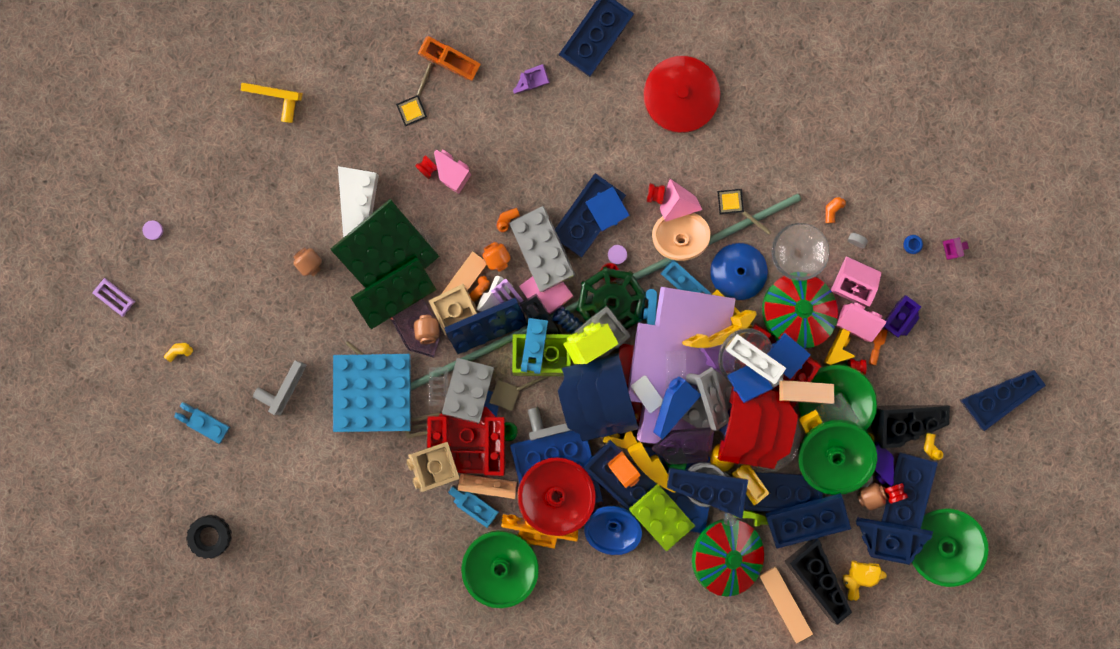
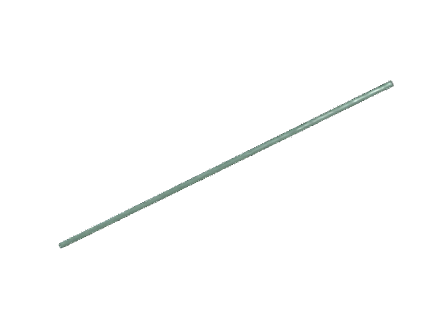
[411,194,801,391]

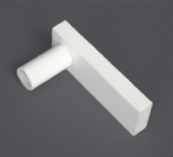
[726,334,786,385]

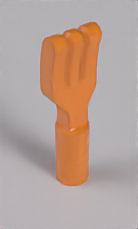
[869,329,888,366]

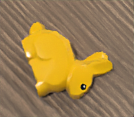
[842,560,887,601]

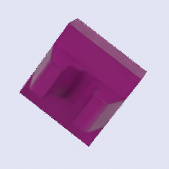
[942,237,969,260]

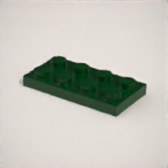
[351,257,437,330]

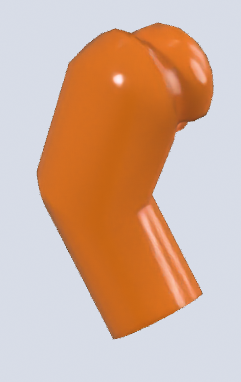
[826,197,846,223]
[497,207,520,232]
[469,276,490,303]

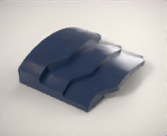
[558,353,638,442]

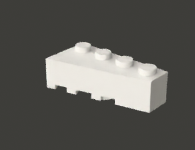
[338,166,379,237]

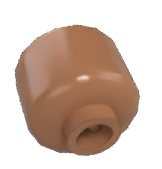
[293,247,322,276]
[414,315,440,344]
[858,482,889,511]

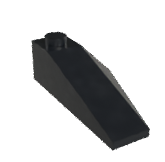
[871,405,950,449]

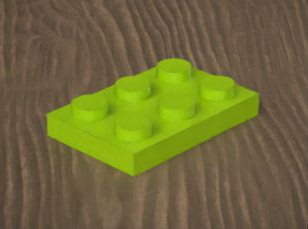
[629,484,695,552]

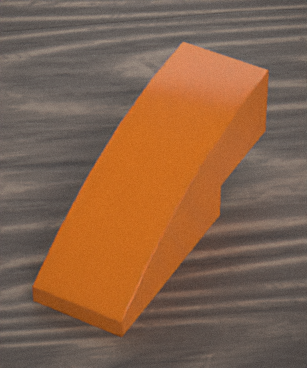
[418,36,480,81]

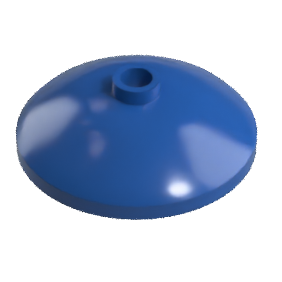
[710,243,768,300]
[584,506,642,555]

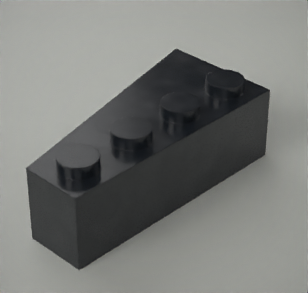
[784,538,852,625]

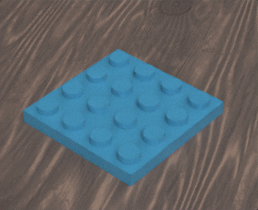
[333,354,411,432]

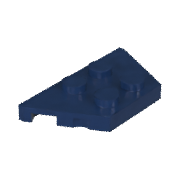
[856,517,933,565]

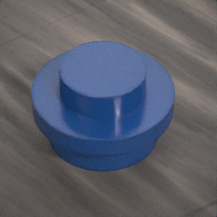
[903,235,923,254]

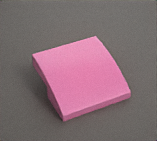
[519,276,574,314]

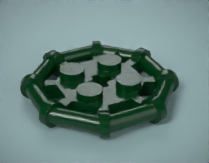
[576,267,646,330]

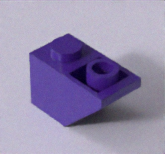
[874,442,894,486]

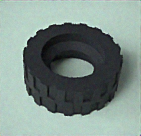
[186,515,232,559]

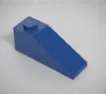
[653,376,701,440]

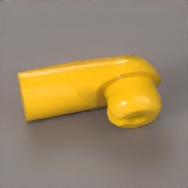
[164,343,193,362]
[924,433,943,460]

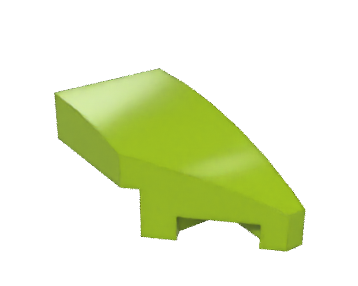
[735,510,769,526]

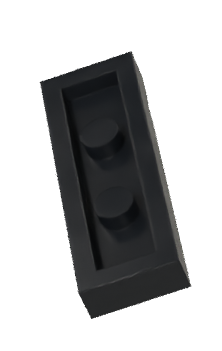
[520,293,562,334]

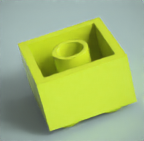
[563,322,619,364]

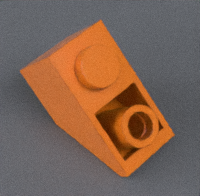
[607,452,641,488]

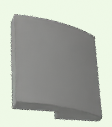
[575,307,630,359]

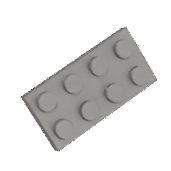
[509,206,576,292]

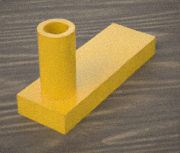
[240,83,302,123]

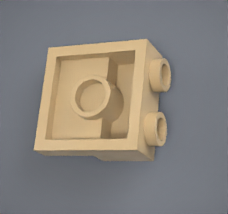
[429,284,479,336]
[407,442,460,492]

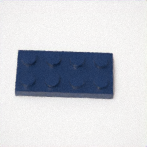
[559,0,634,77]
[555,173,626,258]
[444,297,528,355]
[583,440,657,511]
[881,452,938,529]
[744,471,823,512]
[766,493,851,549]

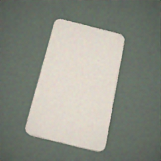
[631,375,663,413]

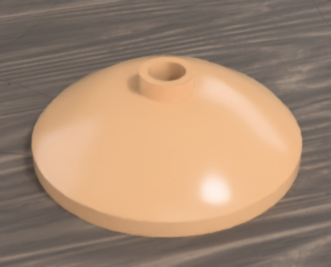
[652,213,710,261]

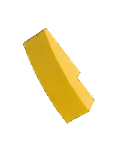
[627,441,676,493]

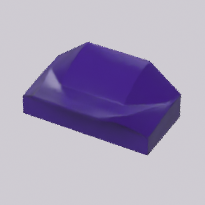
[883,295,921,338]

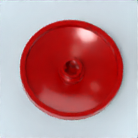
[643,56,720,133]
[518,458,596,536]

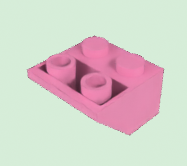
[434,149,471,194]
[831,256,881,307]
[836,303,887,342]

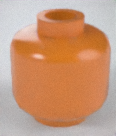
[482,242,511,272]

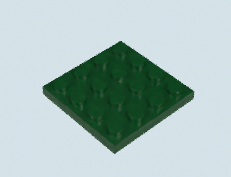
[330,199,440,288]

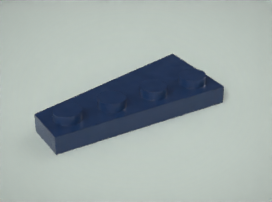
[960,370,1046,431]
[667,468,748,519]

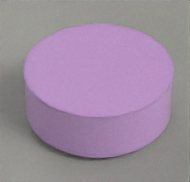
[143,221,163,240]
[608,245,627,264]

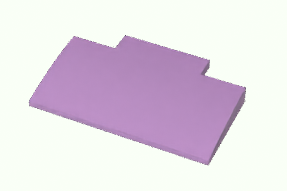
[628,287,735,450]

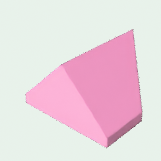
[660,179,702,222]

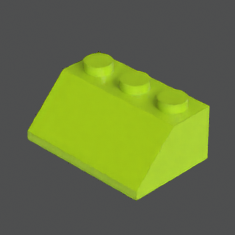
[512,334,571,376]

